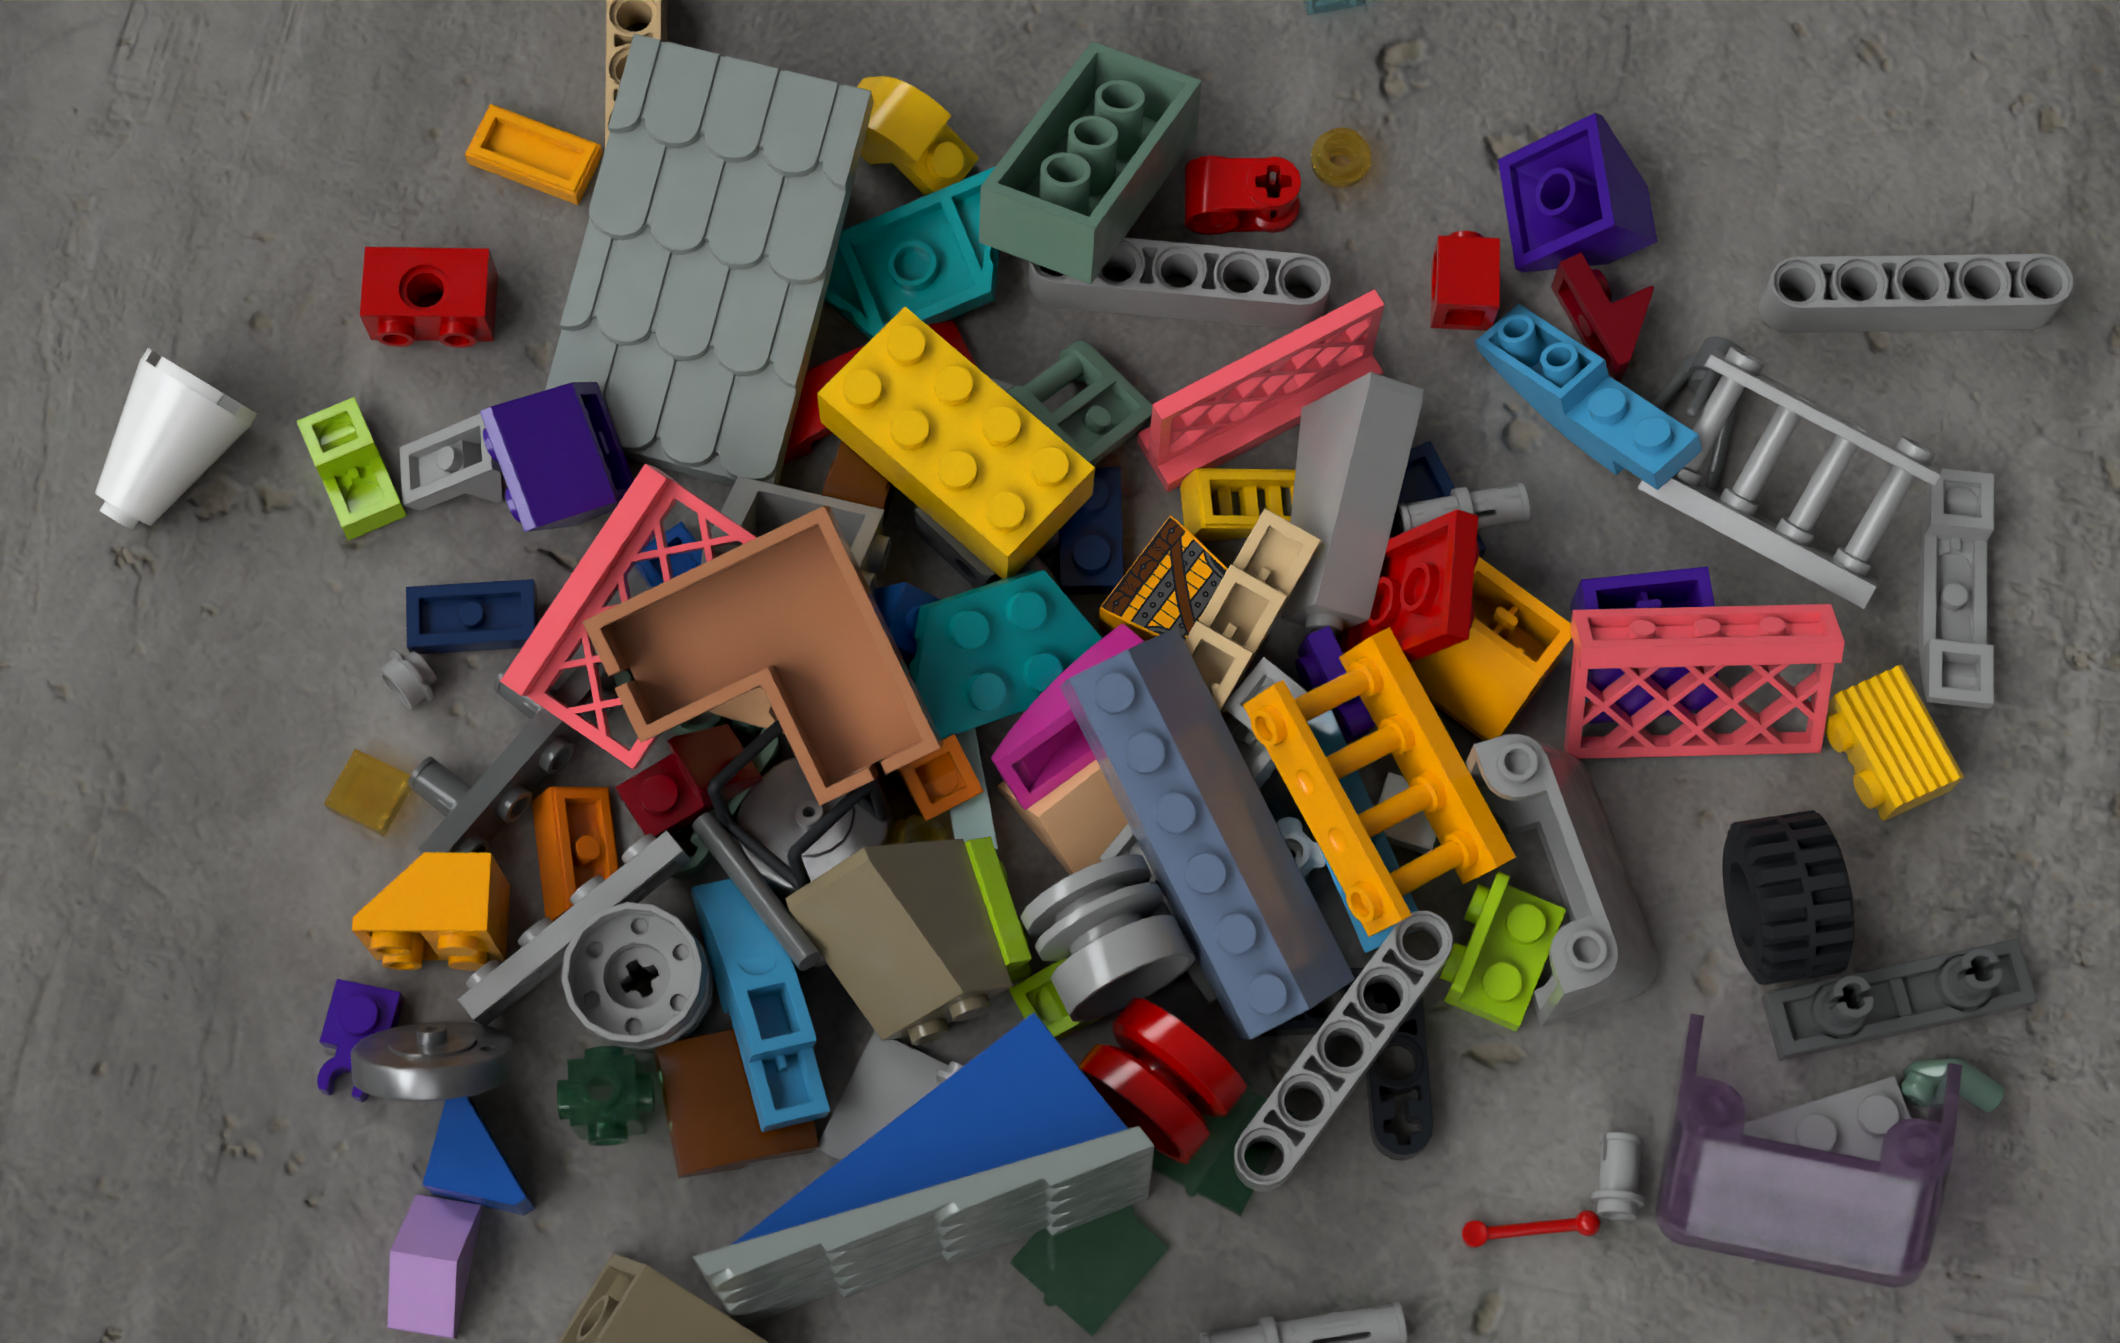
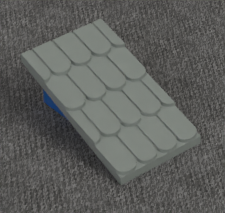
[545,34,874,487]
[692,1013,1154,1326]

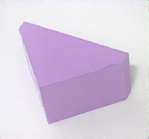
[387,1194,483,1339]

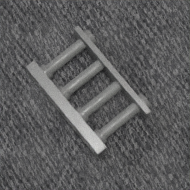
[1638,346,1942,609]

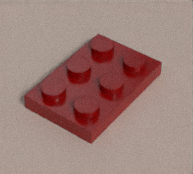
[1341,509,1479,663]

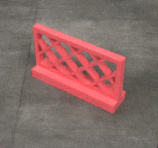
[1137,289,1385,493]
[500,464,758,769]
[1564,604,1845,759]

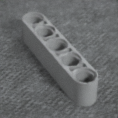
[1028,238,1331,330]
[1758,254,2073,333]
[1234,911,1452,1192]

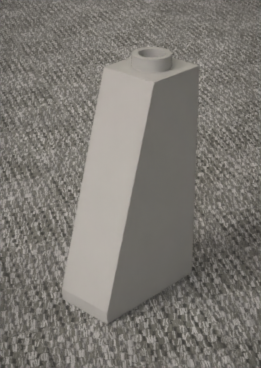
[1281,372,1424,637]

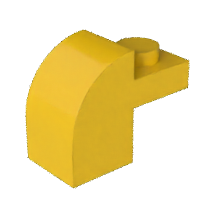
[857,76,979,196]

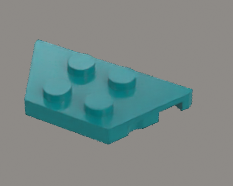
[824,166,1000,339]
[909,569,1102,739]

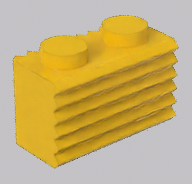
[1824,665,1964,821]

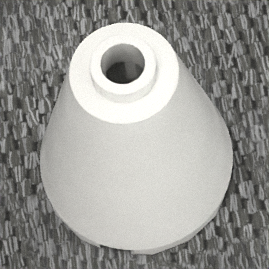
[95,348,257,530]

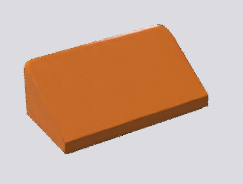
[532,786,619,922]

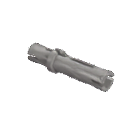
[1199,1301,1407,1343]

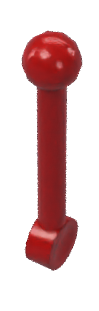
[1461,1210,1601,1248]

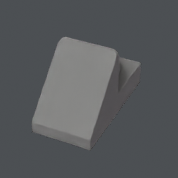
[399,413,502,511]

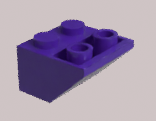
[480,382,634,532]
[1570,566,1718,724]

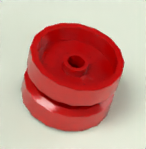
[1078,997,1247,1164]

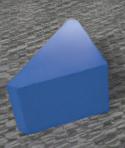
[422,1096,536,1216]

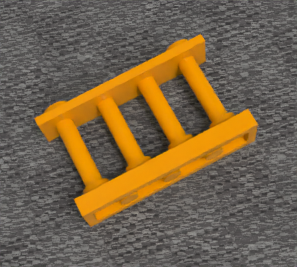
[1243,627,1516,937]

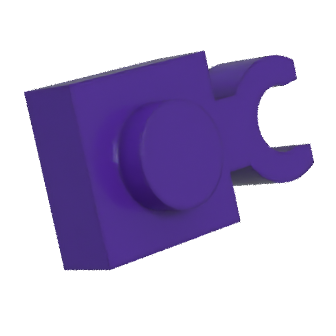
[1295,626,1375,744]
[317,979,405,1103]

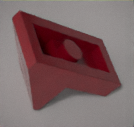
[1551,252,1654,383]
[615,724,762,839]

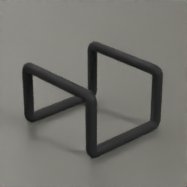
[707,719,890,890]

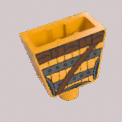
[1098,516,1228,642]

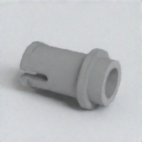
[1591,1132,1645,1221]

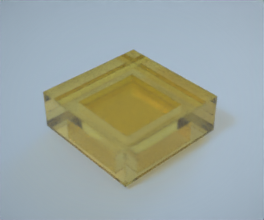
[323,749,411,837]

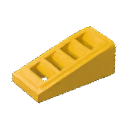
[1180,468,1296,541]

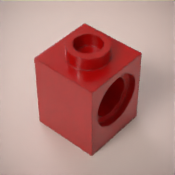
[1430,231,1500,331]

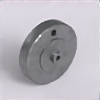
[736,757,894,899]
[351,1022,515,1101]

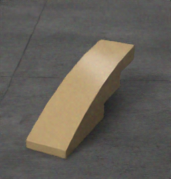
[1185,508,1322,713]

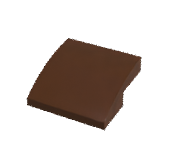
[653,1029,819,1178]

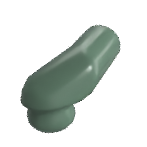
[1900,1058,2004,1113]

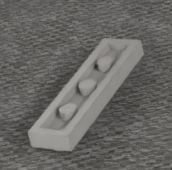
[457,830,691,1026]

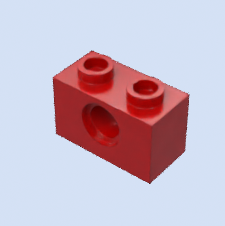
[360,247,498,348]

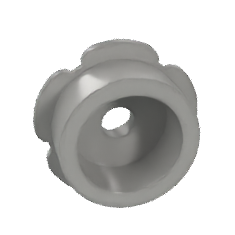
[378,650,437,710]

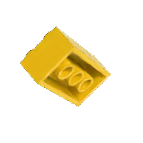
[817,307,1095,579]

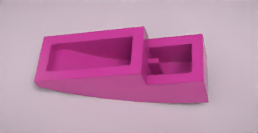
[991,623,1144,810]

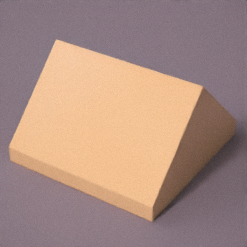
[997,760,1128,875]

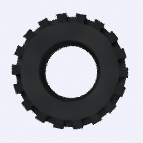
[1722,810,1855,985]

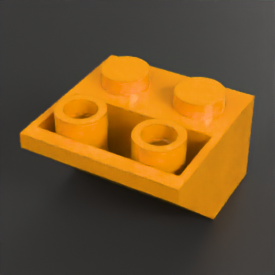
[1410,557,1573,741]
[352,852,510,971]

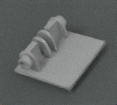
[816,1030,963,1161]

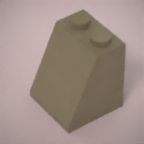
[785,839,1013,1045]
[557,1253,769,1343]

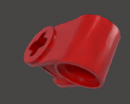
[1184,156,1301,235]

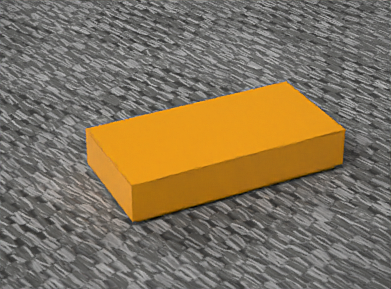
[465,104,603,205]

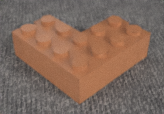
[583,506,944,806]

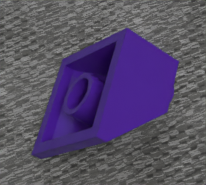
[1498,113,1658,272]

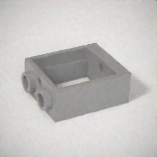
[701,476,891,595]

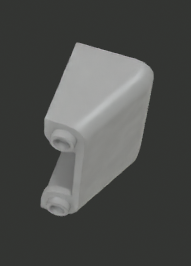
[1465,734,1659,1027]

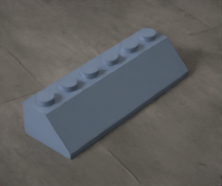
[1059,628,1355,1040]

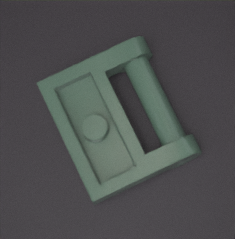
[1006,340,1152,466]

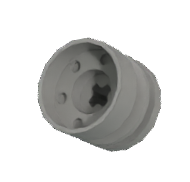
[1020,854,1195,1022]
[561,902,715,1053]

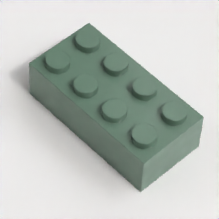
[979,41,1202,284]

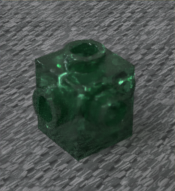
[557,1046,655,1146]

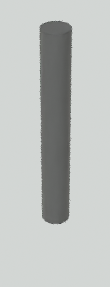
[692,812,821,971]

